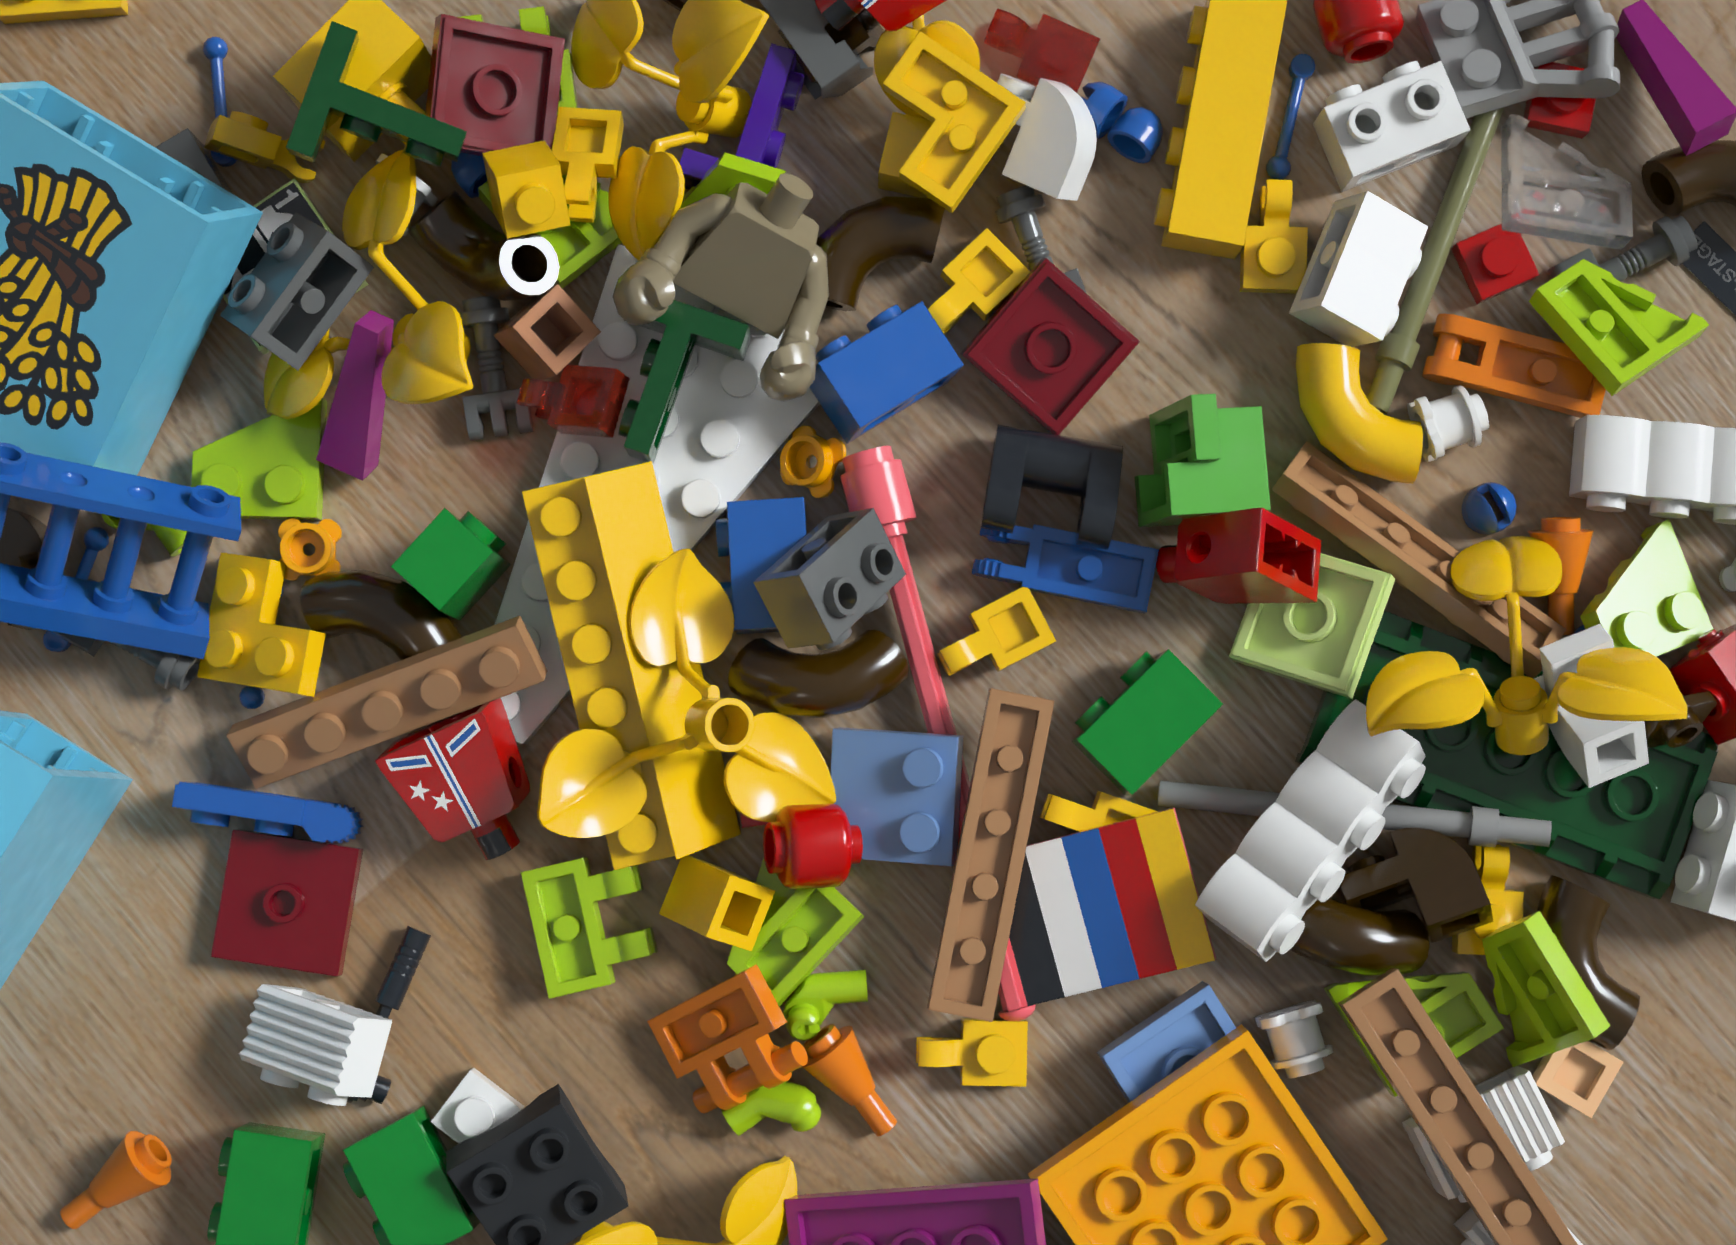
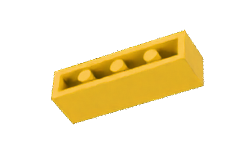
[1154,0,1287,260]

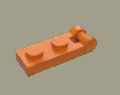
[1422,313,1606,418]

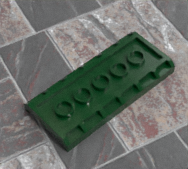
[1295,611,1718,900]

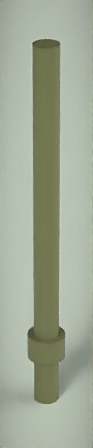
[1367,107,1505,415]

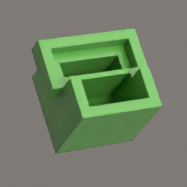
[1134,393,1271,527]

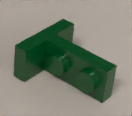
[286,21,467,167]
[618,300,752,464]

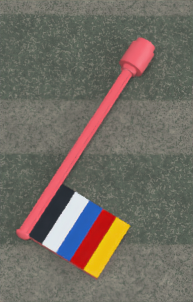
[840,446,1216,1021]

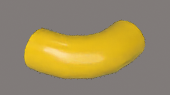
[1296,343,1423,484]

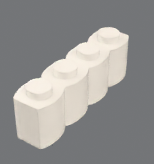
[1569,415,1736,525]
[1195,699,1426,962]

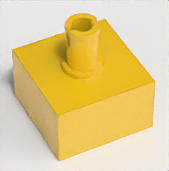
[273,0,431,162]

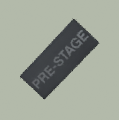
[1683,221,1736,316]

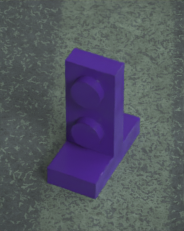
[680,43,805,214]

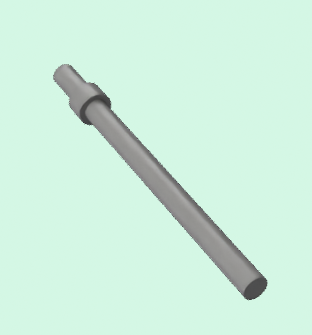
[1158,780,1552,848]

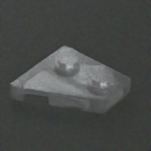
[1501,114,1633,250]

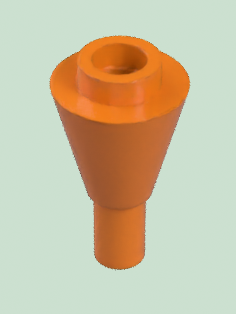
[1528,517,1594,635]
[802,1024,897,1137]
[60,1131,172,1230]

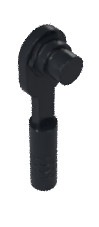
[347,926,431,1104]

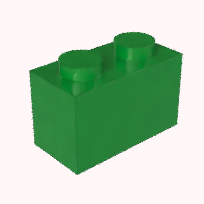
[391,508,511,620]
[1072,649,1223,796]
[343,1106,480,1245]
[207,1122,325,1245]

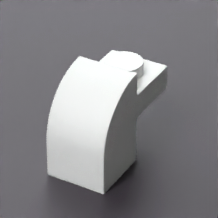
[997,73,1097,201]
[1534,624,1649,788]

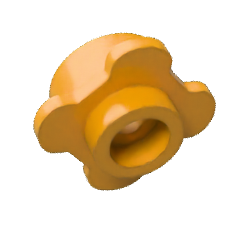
[780,426,846,498]
[278,518,342,581]

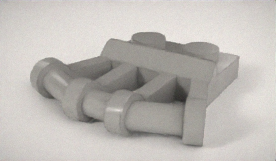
[1416,0,1620,118]

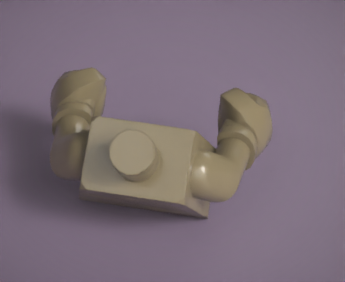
[612,173,829,402]

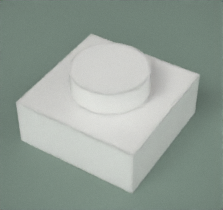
[431,1068,524,1144]

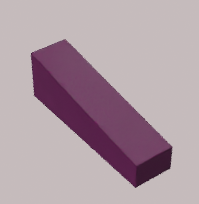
[1616,0,1736,156]
[316,310,394,481]

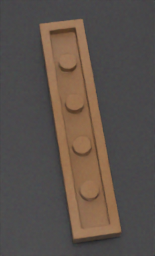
[1271,441,1566,679]
[226,615,548,789]
[927,688,1055,1022]
[1338,967,1578,1245]

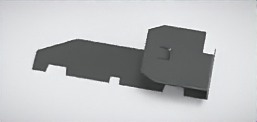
[760,0,873,100]

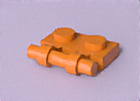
[647,964,808,1114]

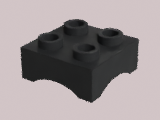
[446,1084,628,1245]

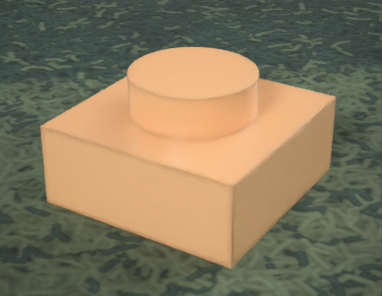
[1532,1041,1623,1118]

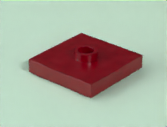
[425,14,565,156]
[960,257,1140,435]
[211,829,363,977]

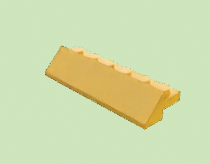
[522,461,741,870]

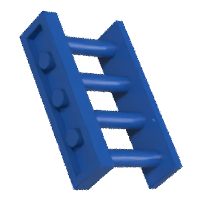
[0,442,241,659]

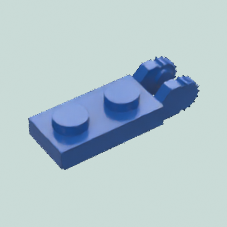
[972,524,1159,614]
[172,781,363,843]

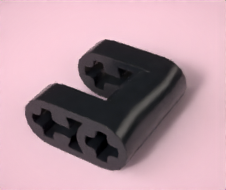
[981,425,1123,550]

